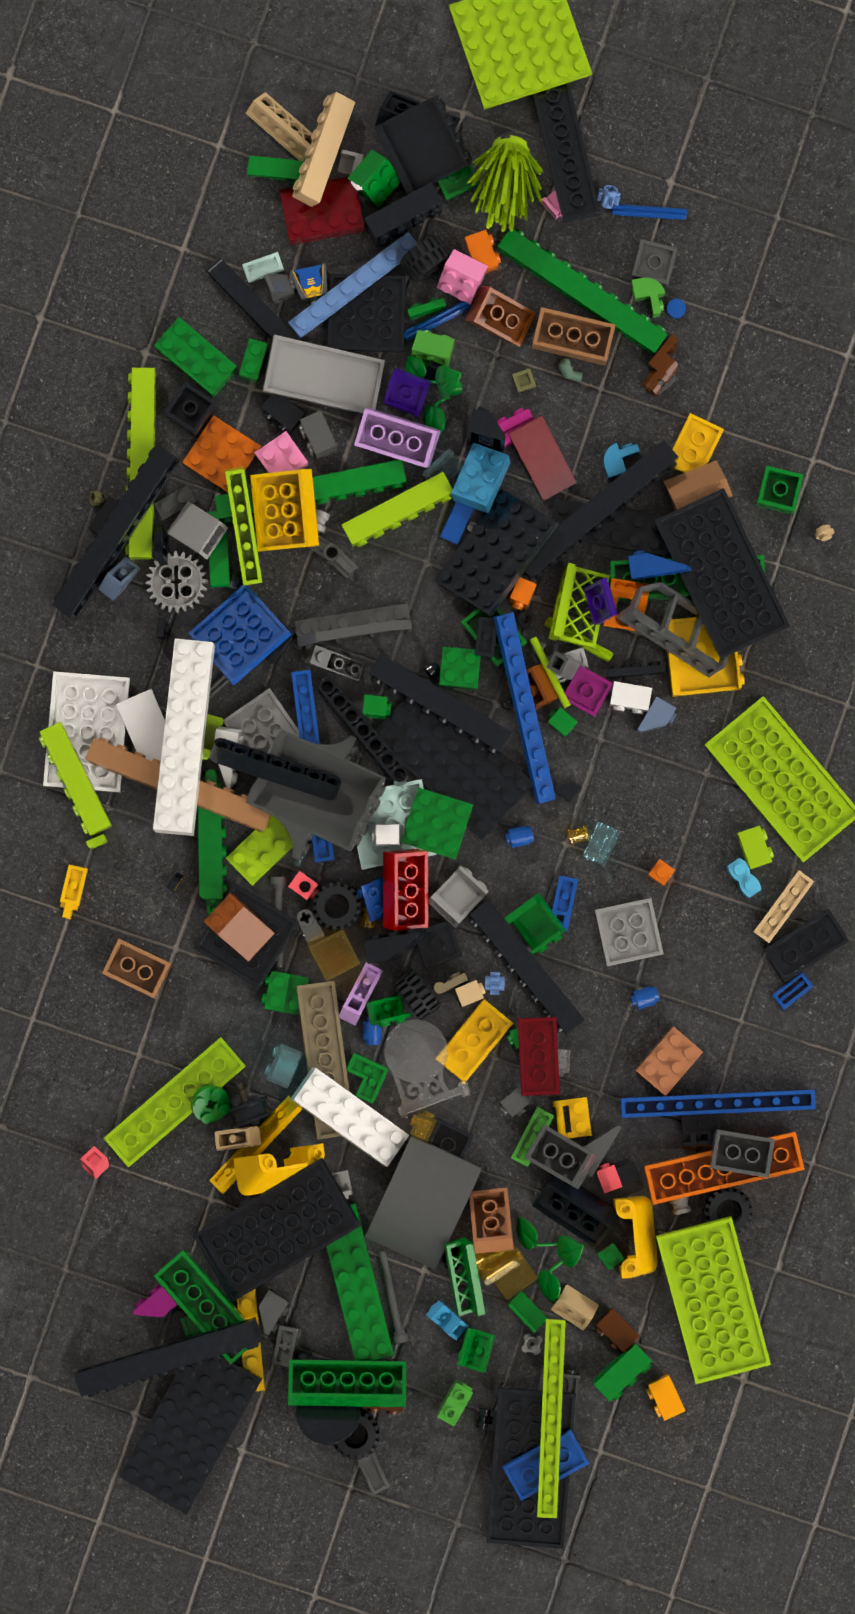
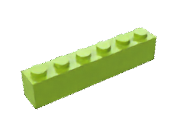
[225,466,262,586]
[342,472,453,548]
[39,722,112,836]

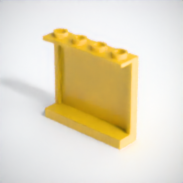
[667,617,745,697]

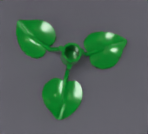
[405,356,462,439]
[517,1217,584,1303]

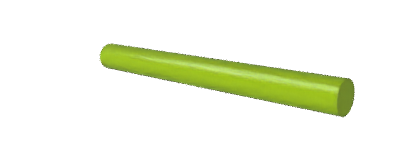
[530,637,571,708]

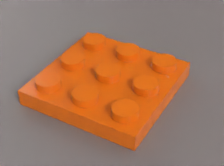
[182,415,261,494]

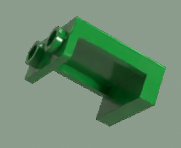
[505,893,566,955]

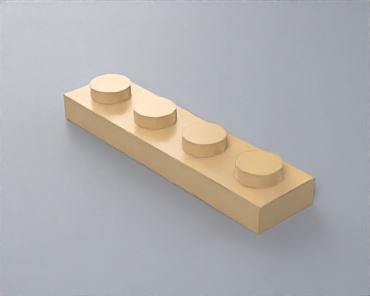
[753,870,815,943]

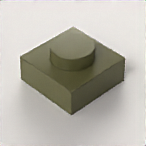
[512,368,536,393]

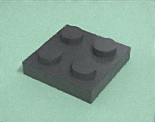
[631,239,678,286]

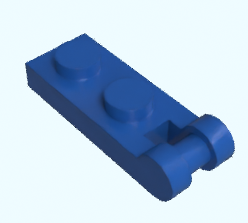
[552,875,578,932]

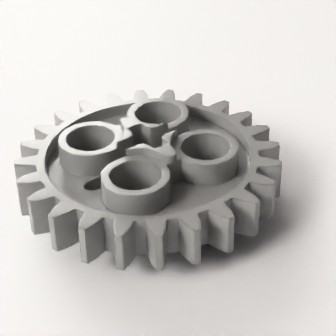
[146,551,208,614]

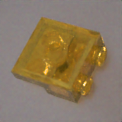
[474,1249,519,1286]

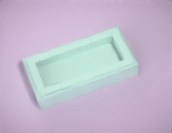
[242,252,284,283]

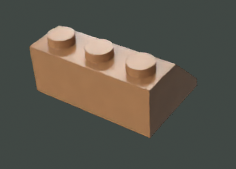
[663,460,733,511]

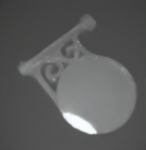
[384,1019,471,1118]

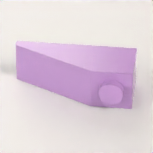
[339,962,383,1026]

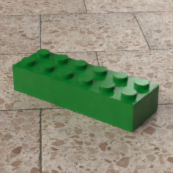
[154,1249,247,1365]
[288,1360,406,1407]

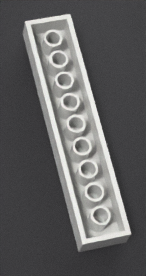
[153,639,215,836]

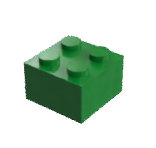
[347,150,401,208]
[756,466,804,515]
[439,647,480,690]

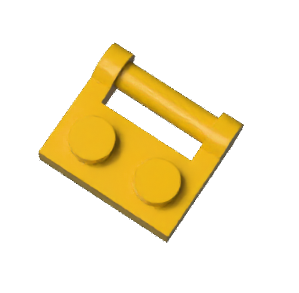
[552,1097,592,1138]

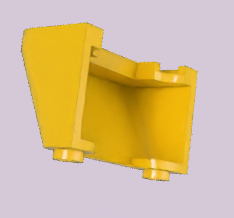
[233,1143,325,1196]
[613,1196,658,1279]

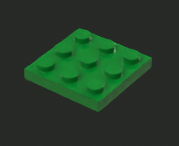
[401,787,473,860]

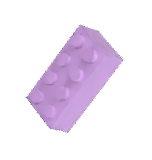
[354,408,441,468]

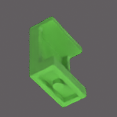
[437,1379,473,1426]

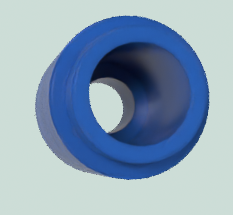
[505,826,534,848]
[630,986,660,1010]
[362,1017,382,1045]

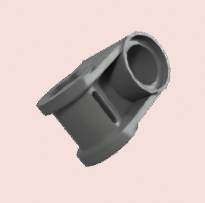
[297,909,326,947]

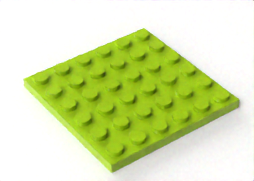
[449,0,592,110]

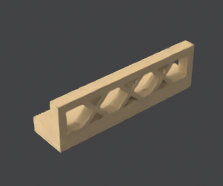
[246,92,312,161]

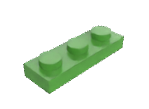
[511,1107,554,1167]

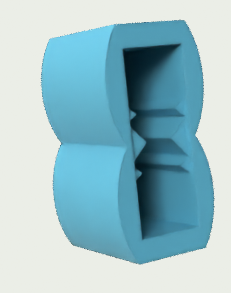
[726,858,761,898]

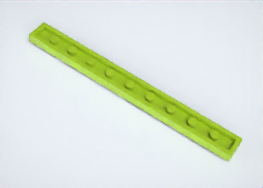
[537,1319,566,1518]

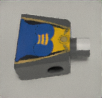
[290,263,328,305]

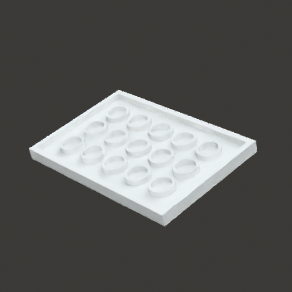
[43,672,130,792]

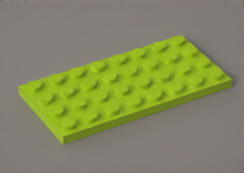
[704,696,855,863]
[656,1216,771,1384]

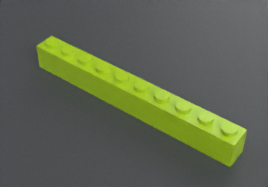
[125,368,156,560]

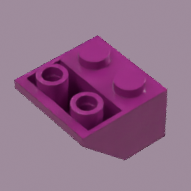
[133,1284,177,1317]

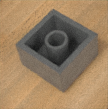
[298,410,337,460]

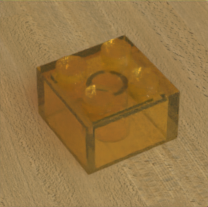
[309,930,361,982]

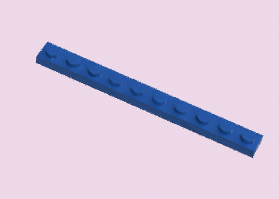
[493,612,556,804]
[291,670,335,863]

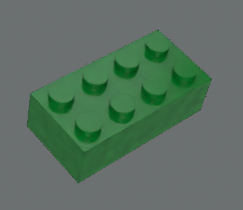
[154,317,238,398]

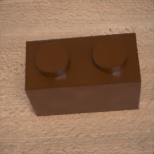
[595,1307,640,1353]

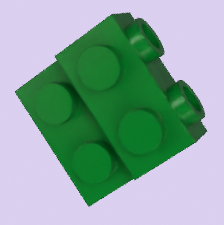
[261,971,309,1015]

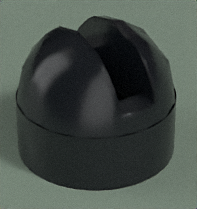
[424,662,440,679]

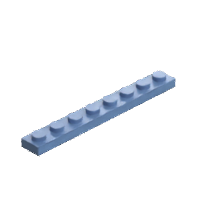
[288,232,418,339]

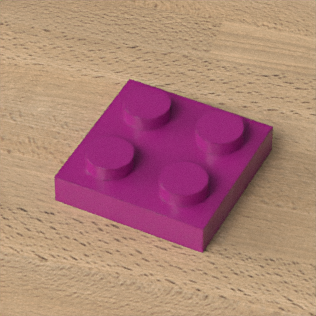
[564,665,613,717]

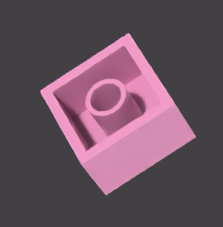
[437,249,488,305]
[255,431,309,473]

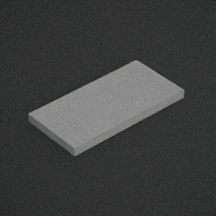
[262,335,385,414]

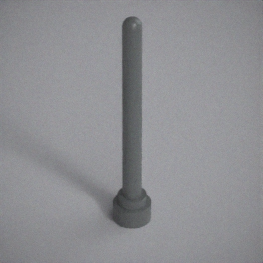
[271,877,286,969]
[379,1251,409,1344]

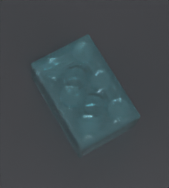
[264,1043,304,1088]

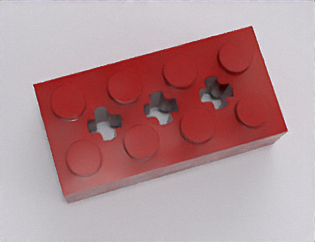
[383,848,428,931]

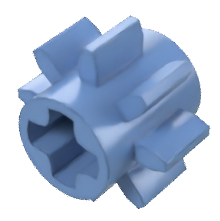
[597,185,621,209]
[485,972,505,995]

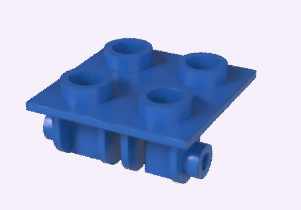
[357,877,383,922]

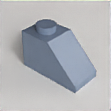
[98,557,140,601]
[637,697,677,733]

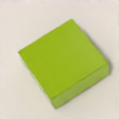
[86,834,108,849]

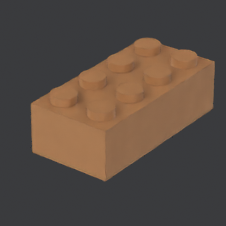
[532,307,615,366]

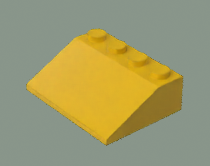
[250,469,319,552]

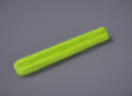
[544,617,613,662]

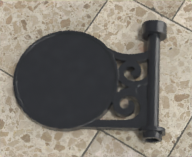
[296,1351,360,1445]

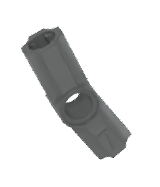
[308,535,359,579]

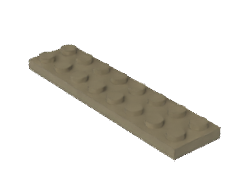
[296,981,349,1139]

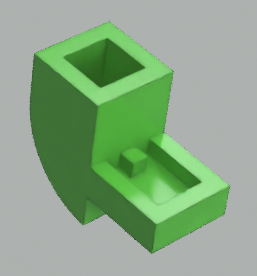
[631,278,665,318]

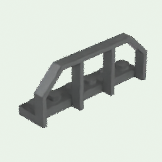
[618,582,729,677]
[295,603,412,650]

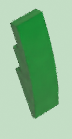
[247,156,305,183]
[207,511,230,588]

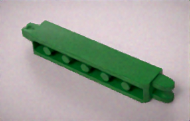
[198,769,227,914]

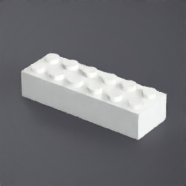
[290,1067,409,1167]

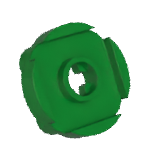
[191,1084,230,1124]

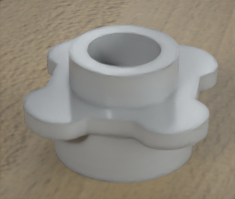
[522,1334,543,1355]

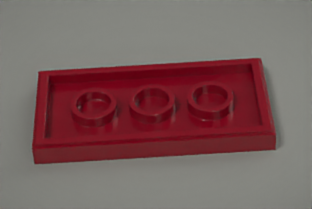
[508,415,577,501]
[518,1017,560,1096]

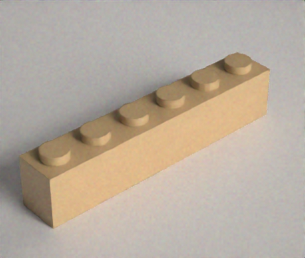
[292,92,355,207]

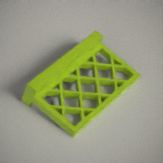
[549,562,610,649]

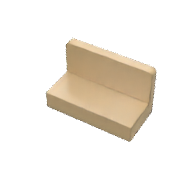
[551,1285,599,1331]

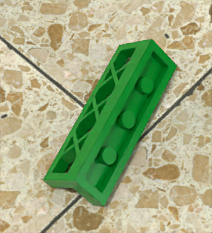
[444,1237,485,1317]

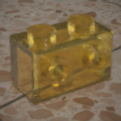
[410,1110,437,1142]

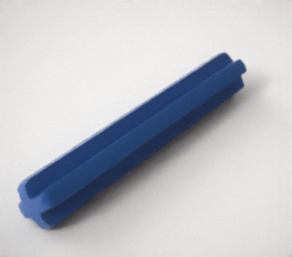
[612,204,687,220]
[404,301,472,342]

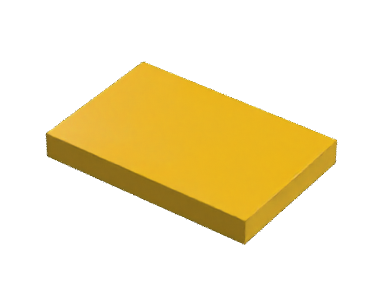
[672,413,724,473]

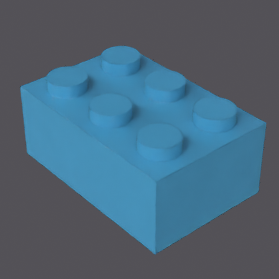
[451,442,510,514]

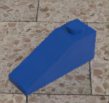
[628,550,692,580]

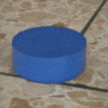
[666,299,686,319]

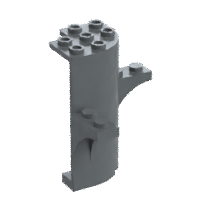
[246,729,386,860]

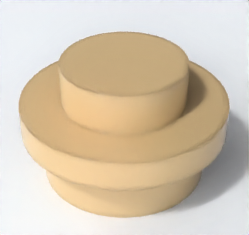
[815,525,834,541]

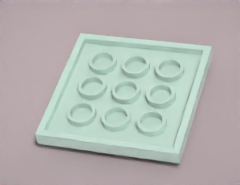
[357,779,437,870]

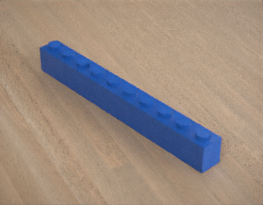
[620,1090,816,1118]

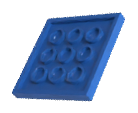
[188,585,292,685]

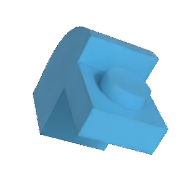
[603,443,640,480]
[426,1300,469,1340]

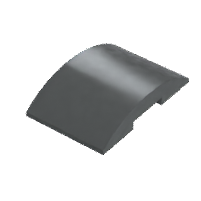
[365,1135,482,1270]

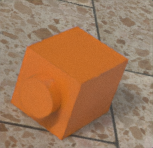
[647,859,675,887]

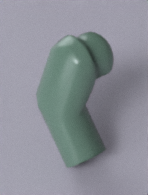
[559,358,583,382]

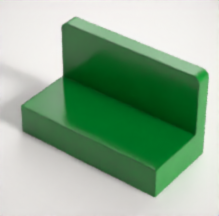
[507,1291,548,1333]

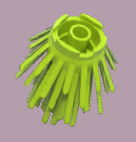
[467,135,543,232]

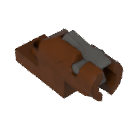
[642,334,678,397]

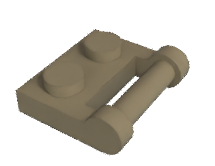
[434,972,468,994]

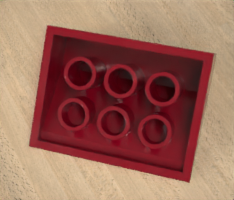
[279,177,364,246]

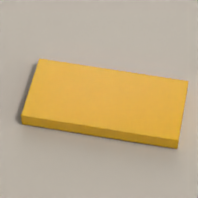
[435,999,514,1083]

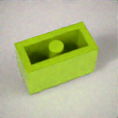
[736,826,774,870]

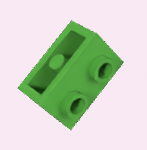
[412,330,455,366]

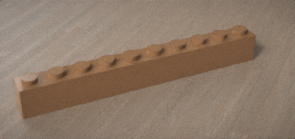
[85,737,272,833]

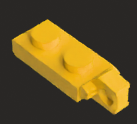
[60,864,88,919]

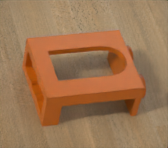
[604,578,650,631]

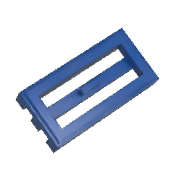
[771,971,814,1010]

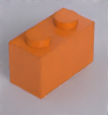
[464,230,501,274]
[509,577,537,611]

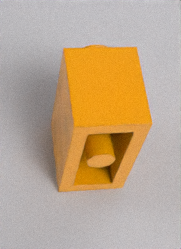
[646,1374,685,1421]

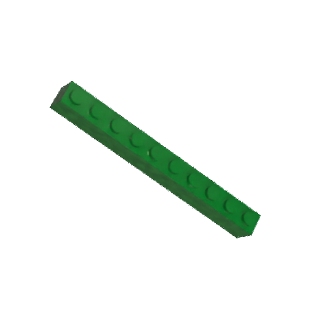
[497,229,668,356]
[214,460,406,523]

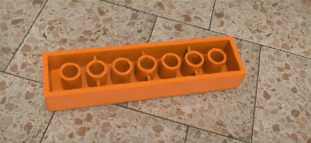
[643,1131,805,1205]

